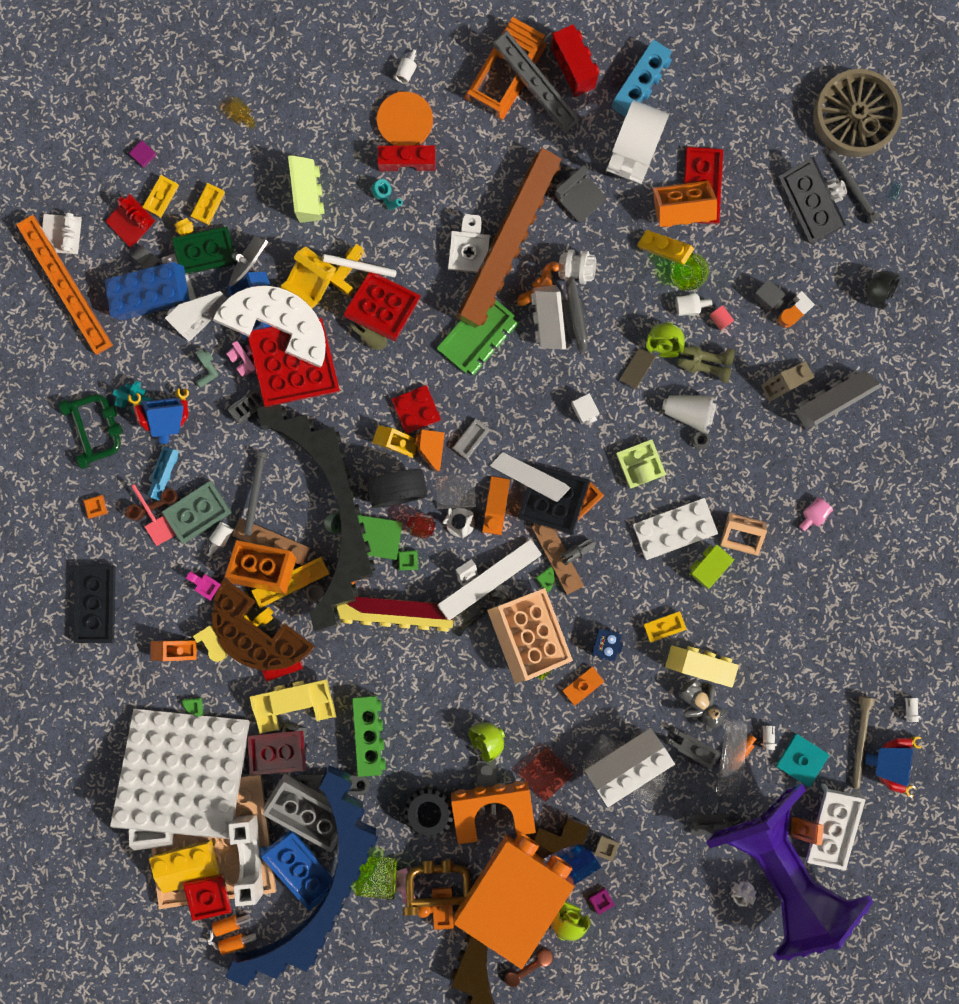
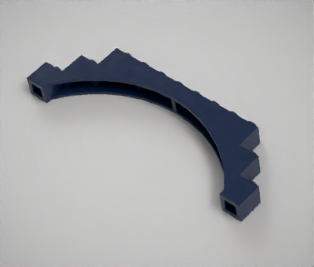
[225,765,378,987]

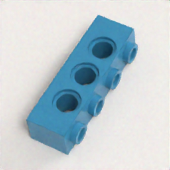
[611,40,672,117]

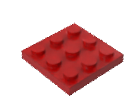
[344,272,421,342]

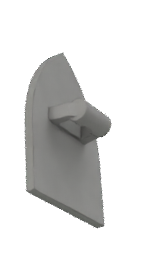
[229,236,268,287]

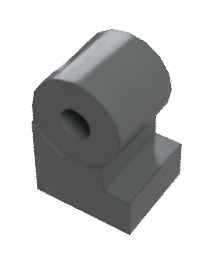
[131,245,163,269]

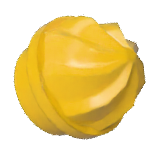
[174,218,194,236]

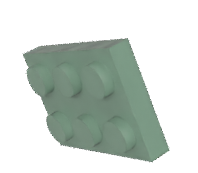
[162,481,232,544]

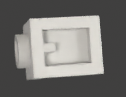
[456,559,479,587]

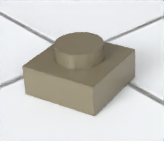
[594,835,620,862]

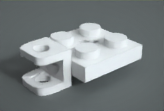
[448,214,490,273]

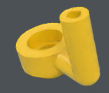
[244,607,274,627]

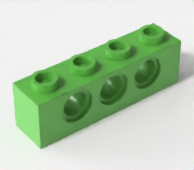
[353,695,386,777]

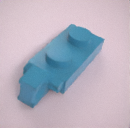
[147,446,179,500]

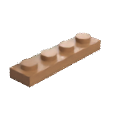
[232,518,311,566]
[532,525,584,595]

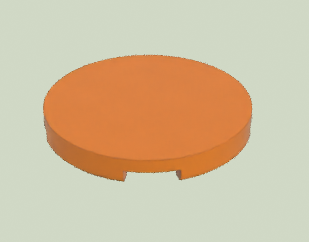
[377,92,433,146]

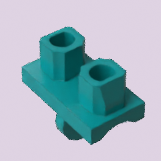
[113,381,153,413]

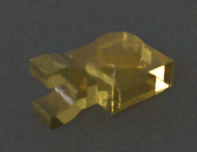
[224,97,257,130]

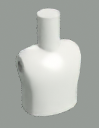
[675,293,712,316]

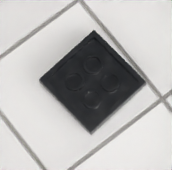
[518,464,591,536]

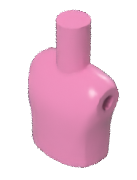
[799,497,833,531]

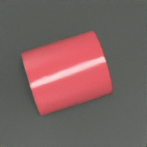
[709,306,734,331]

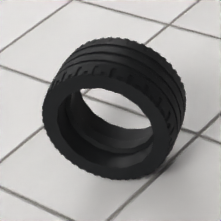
[367,469,428,508]

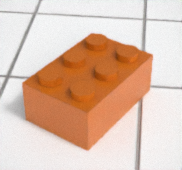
[225,540,297,594]

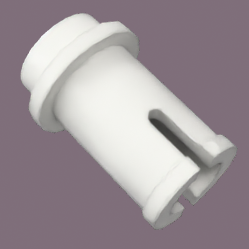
[904,698,921,722]
[761,726,777,750]

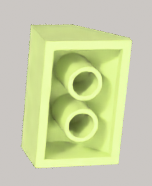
[288,156,325,223]

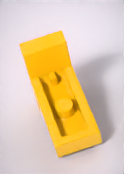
[330,244,364,297]

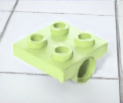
[616,440,666,489]

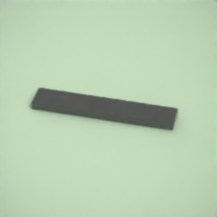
[492,30,579,133]

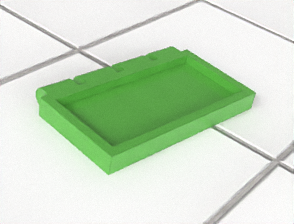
[437,300,518,376]

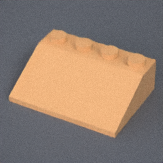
[487,588,573,683]

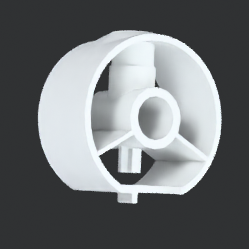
[606,100,669,184]

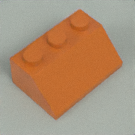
[653,181,717,227]

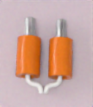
[208,914,257,956]

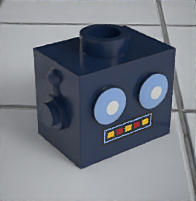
[591,628,623,661]

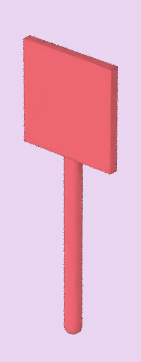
[131,484,176,546]

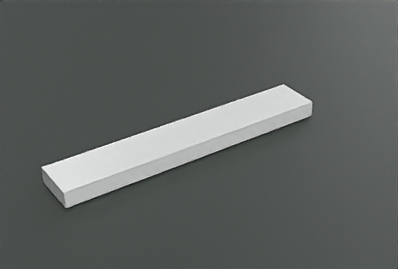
[437,539,542,621]

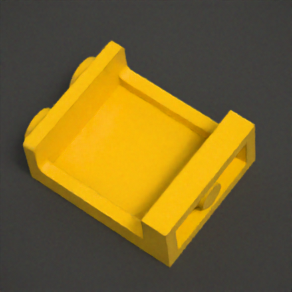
[280,247,336,308]

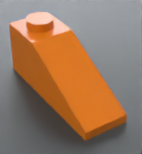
[482,476,510,536]

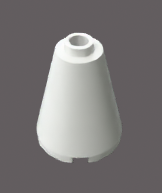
[662,395,717,434]

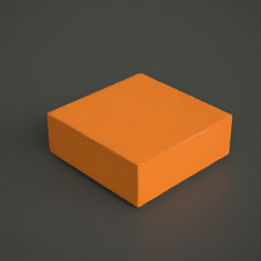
[83,495,108,519]

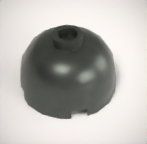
[864,271,901,310]

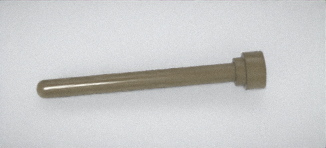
[852,696,875,790]

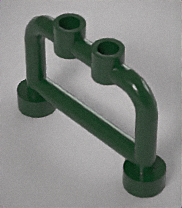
[59,394,123,469]

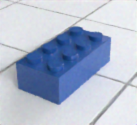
[105,262,190,320]

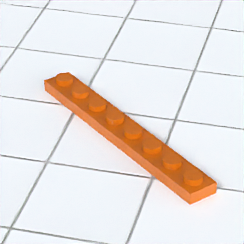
[16,215,113,355]

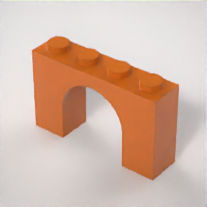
[451,781,536,844]

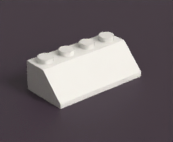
[584,728,675,807]

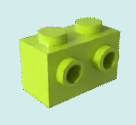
[689,545,734,589]

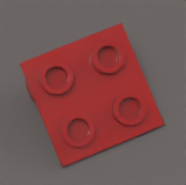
[105,194,156,248]

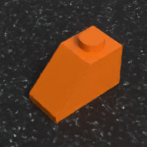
[415,430,445,472]
[150,640,197,661]

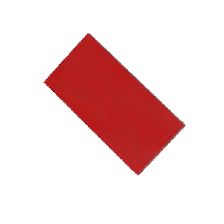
[683,147,724,224]

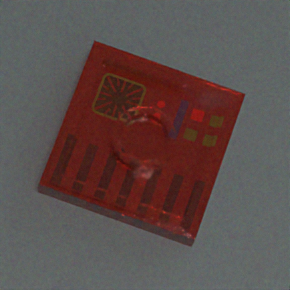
[519,746,574,802]

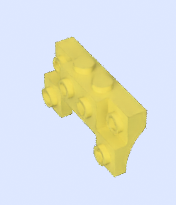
[250,679,336,734]

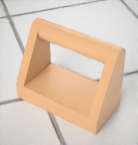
[720,513,767,556]

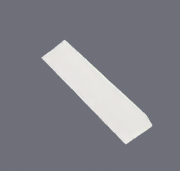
[490,452,570,502]

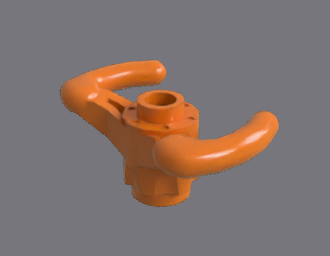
[517,261,559,306]

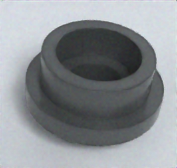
[691,430,710,449]

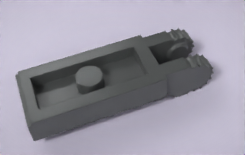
[664,727,721,770]
[477,760,497,816]

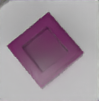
[129,140,157,168]
[588,887,615,915]

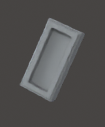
[452,418,490,460]

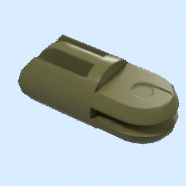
[350,322,387,350]

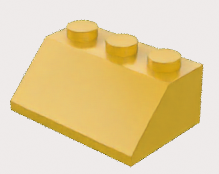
[149,839,220,893]

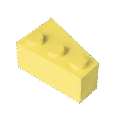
[665,645,739,687]

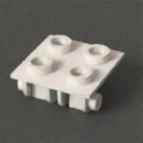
[42,213,82,254]

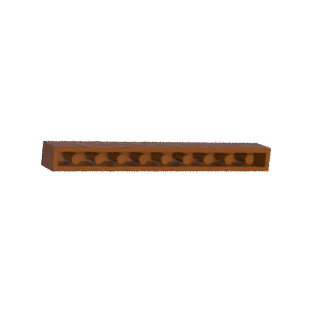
[456,147,562,328]

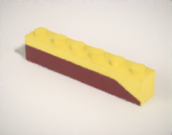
[337,597,454,631]

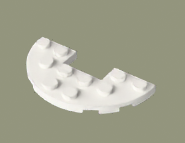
[212,286,325,368]

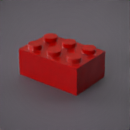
[551,24,599,98]

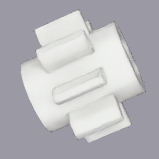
[827,178,847,203]
[731,881,757,907]

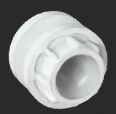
[558,249,596,285]

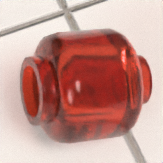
[407,512,436,539]

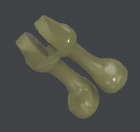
[677,346,735,384]

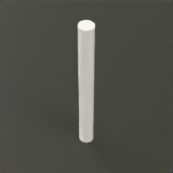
[322,254,396,277]

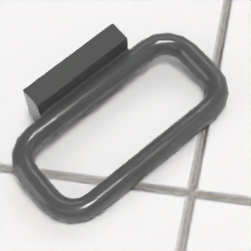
[562,276,588,354]

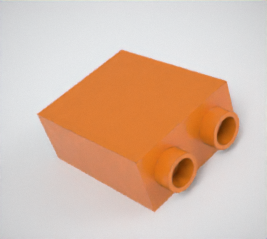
[454,832,575,969]

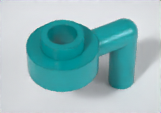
[371,179,403,210]

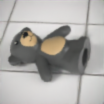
[677,678,727,732]

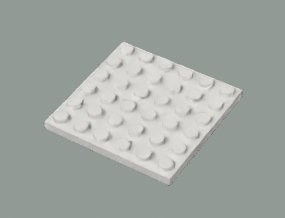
[110,709,250,839]

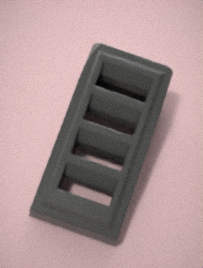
[227,386,264,425]

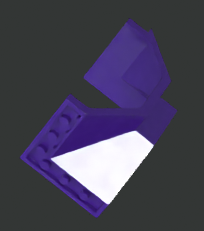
[706,784,873,961]

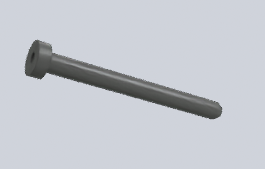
[829,150,881,224]
[244,451,268,536]

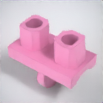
[226,341,256,377]

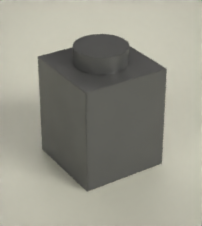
[752,279,785,312]

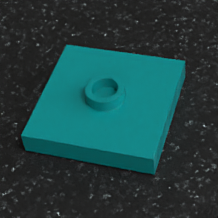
[775,733,830,788]

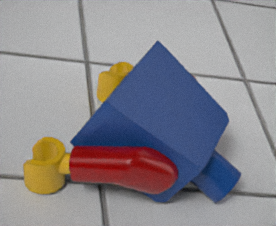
[128,388,189,444]
[865,736,922,797]

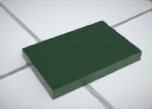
[171,226,237,275]

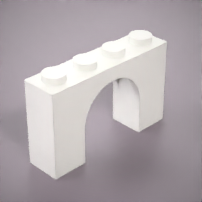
[229,814,264,906]

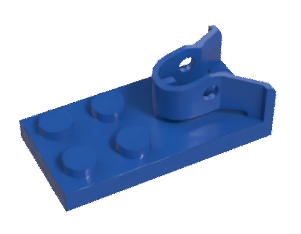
[260,830,333,911]

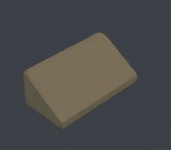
[619,348,656,390]

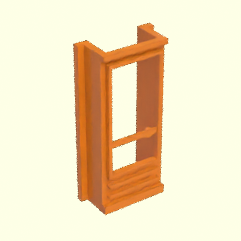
[464,17,548,121]

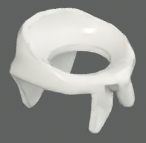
[443,508,475,538]

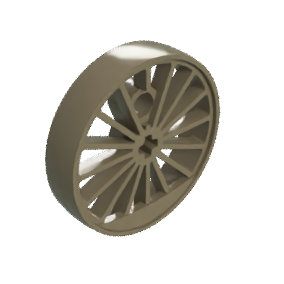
[813,69,902,158]

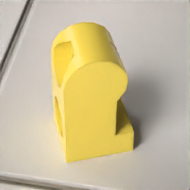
[193,625,228,662]

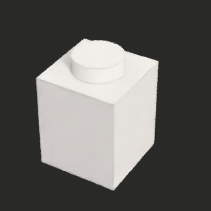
[571,393,600,425]

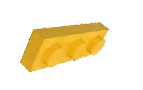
[637,230,694,265]

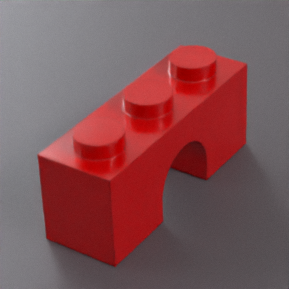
[378,145,436,171]

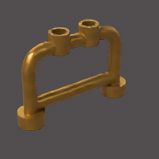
[402,860,471,916]

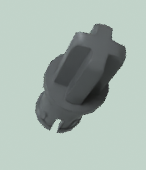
[560,538,595,565]

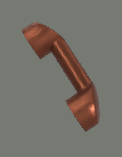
[126,488,178,521]
[504,948,553,987]

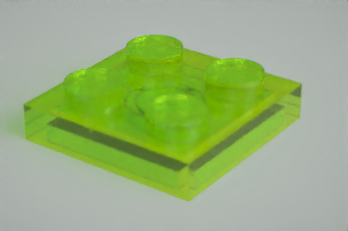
[355,856,397,900]

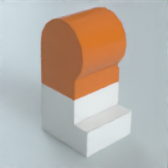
[778,291,815,328]

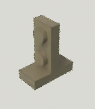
[760,361,815,402]

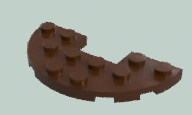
[212,578,316,671]

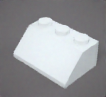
[531,285,566,350]

